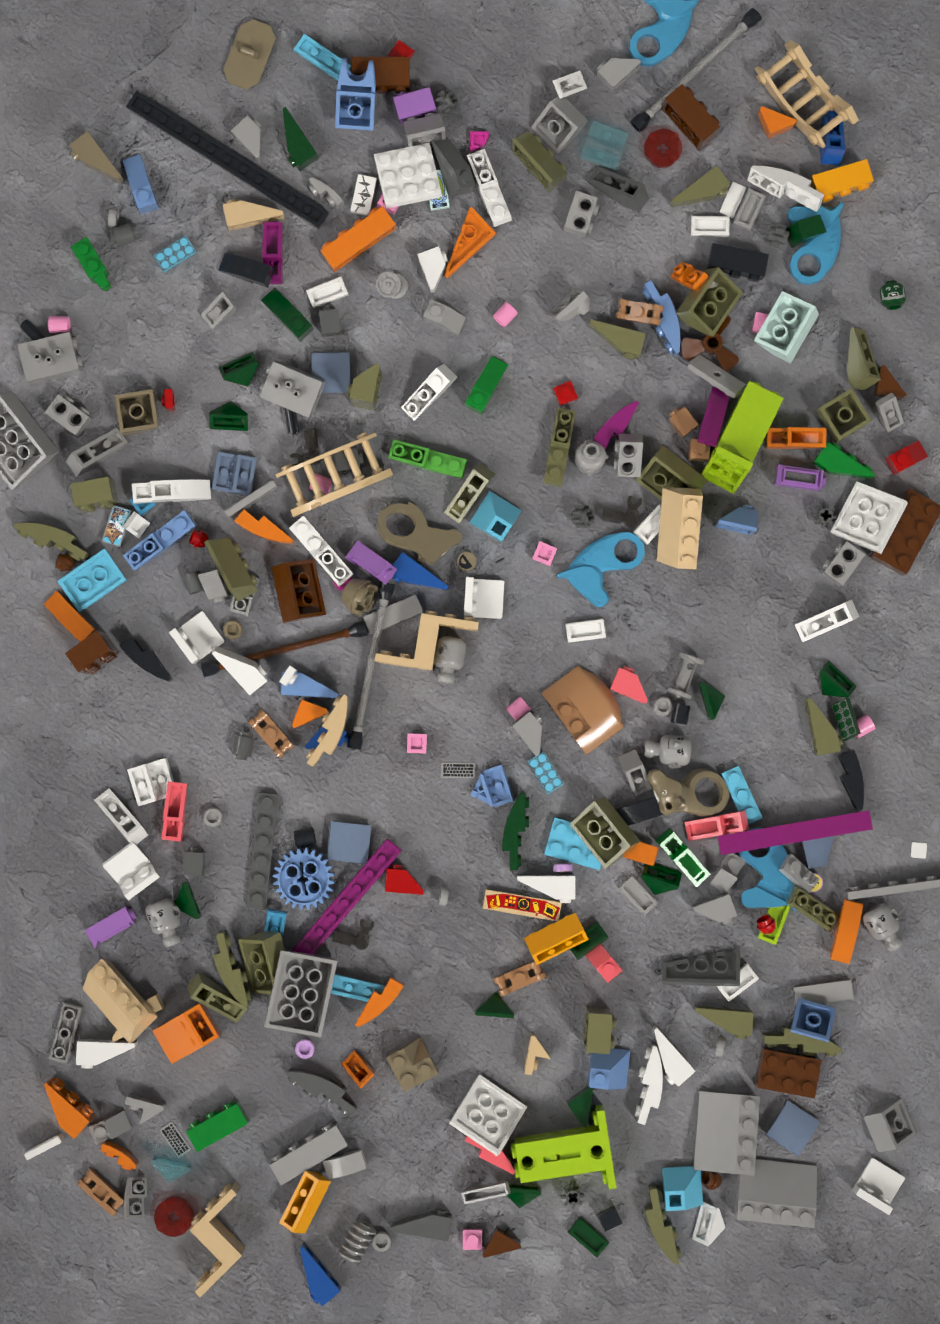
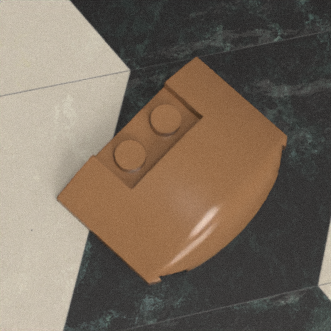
[541,666,623,755]

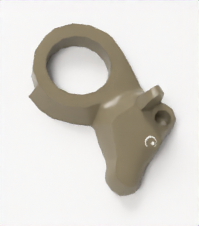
[377,501,462,565]
[647,768,730,816]

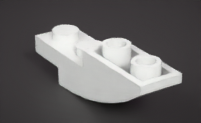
[467,149,512,227]
[747,166,824,212]
[132,480,211,504]
[289,516,353,586]
[634,1044,663,1125]

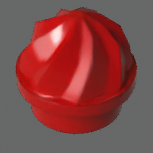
[189,529,208,548]
[756,914,776,934]

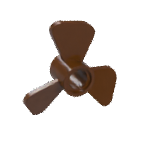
[680,315,739,371]

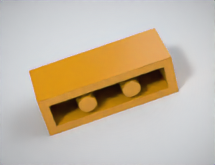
[810,159,874,203]
[524,913,589,965]
[279,1171,331,1233]

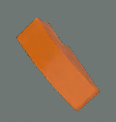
[766,427,826,449]
[234,510,295,544]
[44,590,97,642]
[829,899,863,964]
[355,976,404,1027]

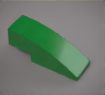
[655,828,711,887]

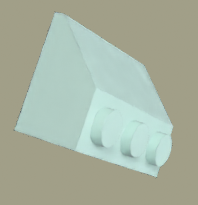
[754,291,819,364]

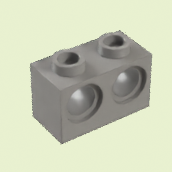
[564,191,600,238]
[45,394,92,438]
[613,433,643,477]
[821,541,865,587]

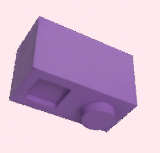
[393,87,436,124]

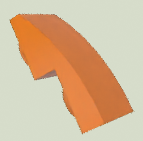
[670,262,709,291]
[623,842,659,866]
[100,1140,139,1170]

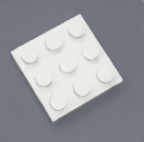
[374,143,442,209]
[830,481,908,554]
[449,1074,527,1156]

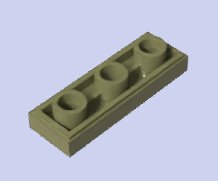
[786,886,839,932]

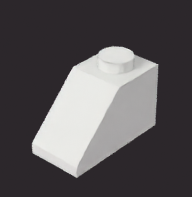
[417,246,448,293]

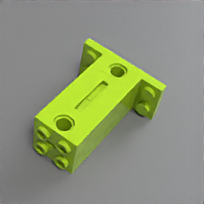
[701,381,784,494]
[511,1104,617,1189]

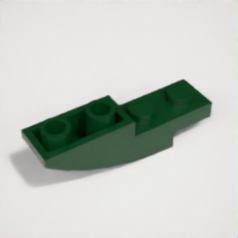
[502,793,529,870]

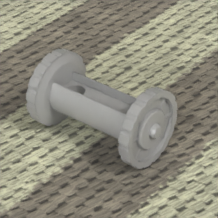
[376,272,409,299]
[667,653,704,700]

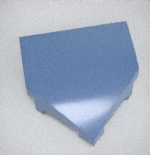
[470,764,515,807]

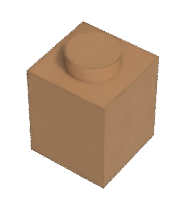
[668,407,699,439]
[688,439,710,462]

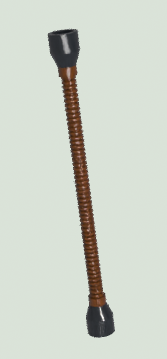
[201,621,368,677]

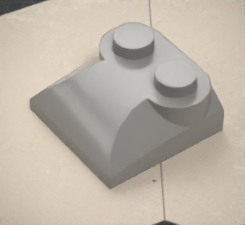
[547,289,591,321]

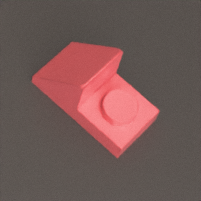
[586,944,622,983]

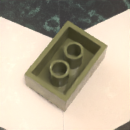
[583,1006,616,1054]

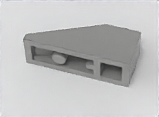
[66,428,128,477]
[198,570,229,603]

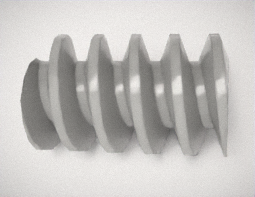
[338,1218,377,1262]

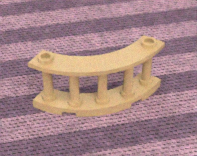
[755,40,859,148]
[275,432,393,517]

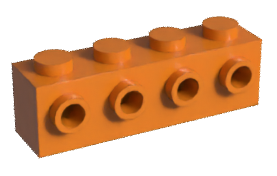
[320,206,397,272]

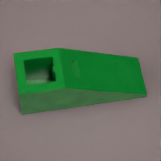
[812,442,876,479]

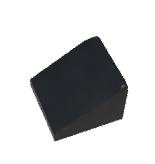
[597,1206,623,1232]

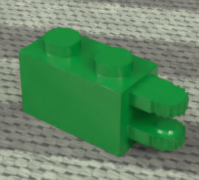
[70,237,111,292]

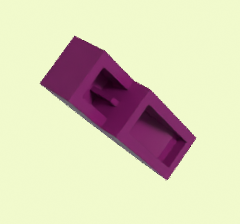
[262,222,283,284]
[697,387,730,447]
[593,401,639,449]

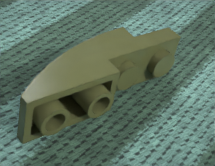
[543,408,576,487]
[13,523,90,561]
[213,931,252,1007]
[762,1026,842,1056]
[644,1185,681,1265]

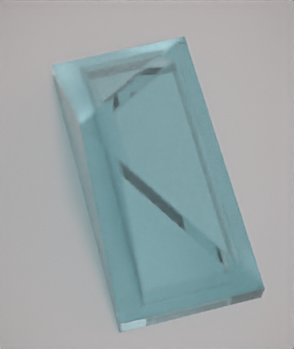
[151,1156,192,1183]

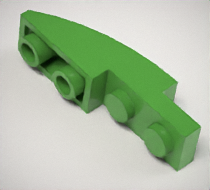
[388,439,468,479]

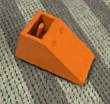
[152,1003,221,1064]
[44,1077,96,1139]

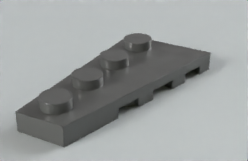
[662,948,740,987]

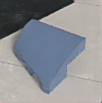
[802,836,834,869]

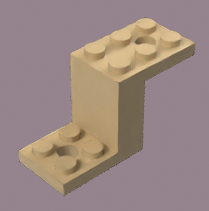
[374,611,479,671]
[190,1181,246,1297]

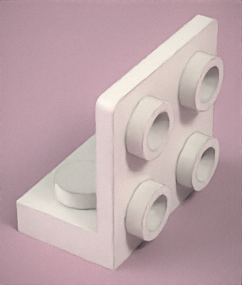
[464,577,504,619]
[169,612,225,664]
[102,842,159,900]
[852,1158,905,1215]

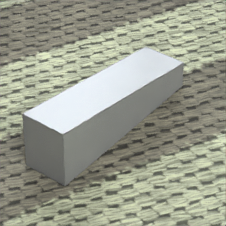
[461,1181,511,1204]

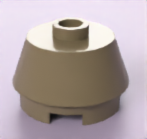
[341,578,378,616]

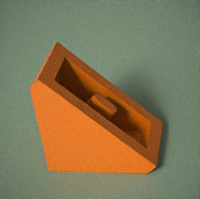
[758,106,797,139]
[292,699,329,729]
[341,1050,376,1088]

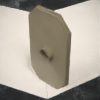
[223,19,276,90]

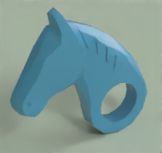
[629,0,700,67]
[787,201,844,286]
[556,532,645,607]
[739,827,797,911]

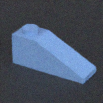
[122,154,159,214]
[281,668,340,698]

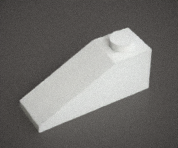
[795,600,860,642]
[212,645,268,695]
[94,788,148,845]
[517,875,575,903]
[653,1025,696,1087]
[76,1039,138,1069]

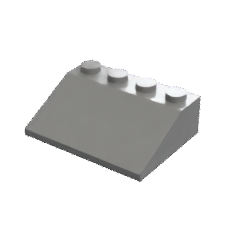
[0,392,59,490]
[264,950,337,1037]
[693,1091,760,1176]
[734,1159,817,1228]

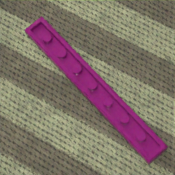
[717,810,873,855]
[292,838,402,954]

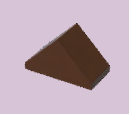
[874,365,906,400]
[483,1226,521,1258]

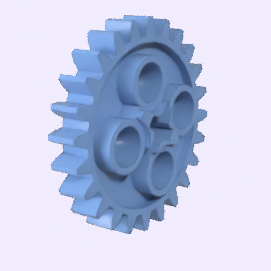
[273,847,336,910]

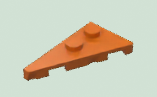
[444,206,496,279]

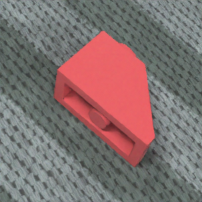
[610,666,648,704]

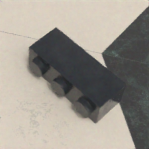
[707,243,769,282]

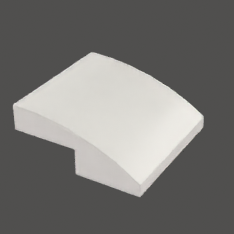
[127,758,174,806]

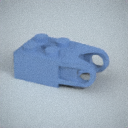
[335,58,376,131]

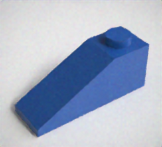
[820,105,846,166]
[392,552,449,591]
[300,1242,341,1307]

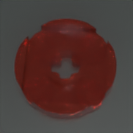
[644,129,682,168]
[154,1196,194,1237]

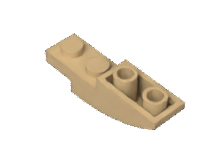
[306,694,348,767]

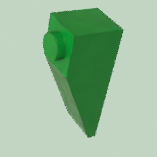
[465,356,508,415]

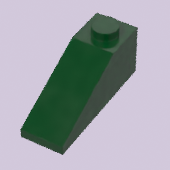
[283,107,318,171]
[261,288,314,342]

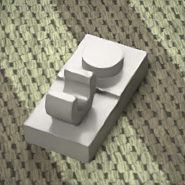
[779,854,819,894]

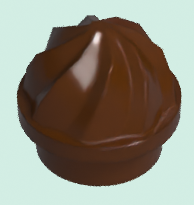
[55,553,74,572]
[702,1171,722,1190]

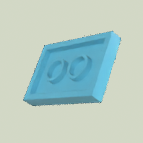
[57,548,127,613]
[544,817,601,870]

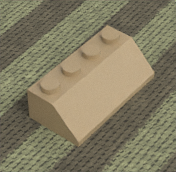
[657,487,703,569]
[83,959,158,1044]

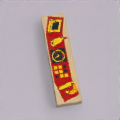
[483,889,562,921]

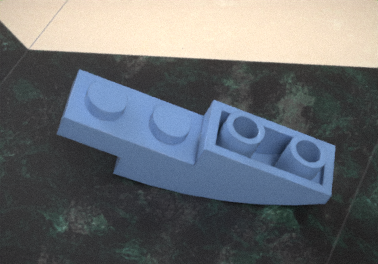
[642,280,680,357]
[123,510,197,571]

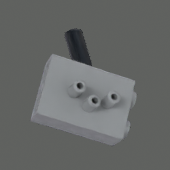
[17,319,83,385]
[259,360,326,435]

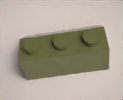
[511,131,567,192]
[676,267,743,337]
[347,363,382,411]
[636,446,708,500]
[204,538,258,602]
[570,796,641,869]
[238,931,285,995]

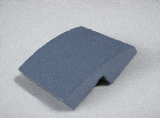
[312,351,351,393]
[211,451,257,496]
[326,821,371,864]
[765,1100,820,1156]

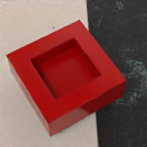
[388,40,414,60]
[553,381,578,406]
[161,389,175,411]

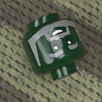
[880,280,906,310]

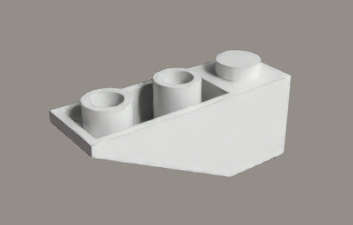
[401,364,457,421]

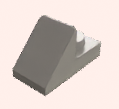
[201,291,236,330]
[873,392,904,433]
[709,853,745,893]
[125,1094,167,1124]
[88,1110,133,1145]

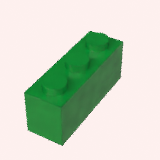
[186,1100,250,1152]

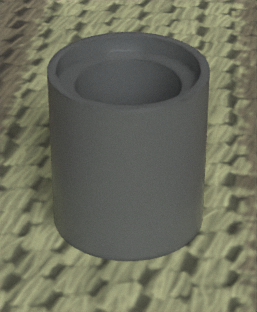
[183,571,204,595]

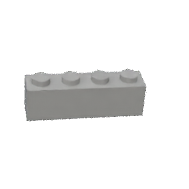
[269,1123,349,1185]

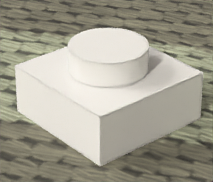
[123,511,150,538]
[279,666,298,686]

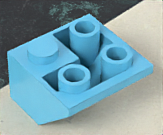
[469,491,522,543]
[662,1166,703,1211]

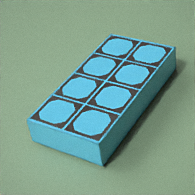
[154,236,197,273]
[527,751,564,794]

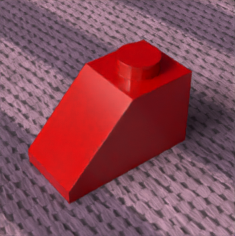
[885,440,928,475]
[385,864,424,895]

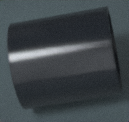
[670,703,691,725]
[294,827,316,848]

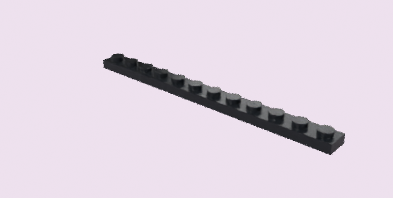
[126,91,329,229]

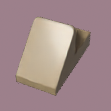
[524,1033,551,1075]

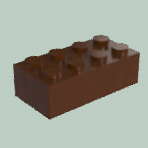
[869,489,940,576]

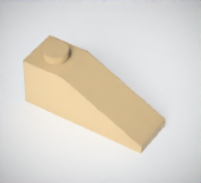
[223,199,285,231]

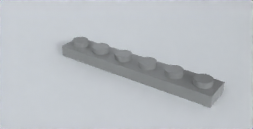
[844,875,940,900]

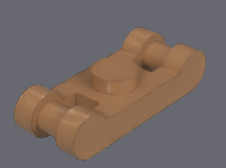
[615,299,664,326]
[248,709,294,758]
[493,961,546,997]
[77,1168,124,1216]

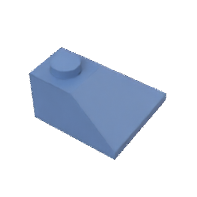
[714,505,759,535]
[790,998,836,1042]
[588,1048,630,1090]

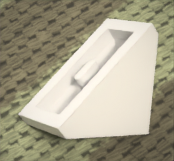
[553,71,587,99]
[692,1202,726,1246]

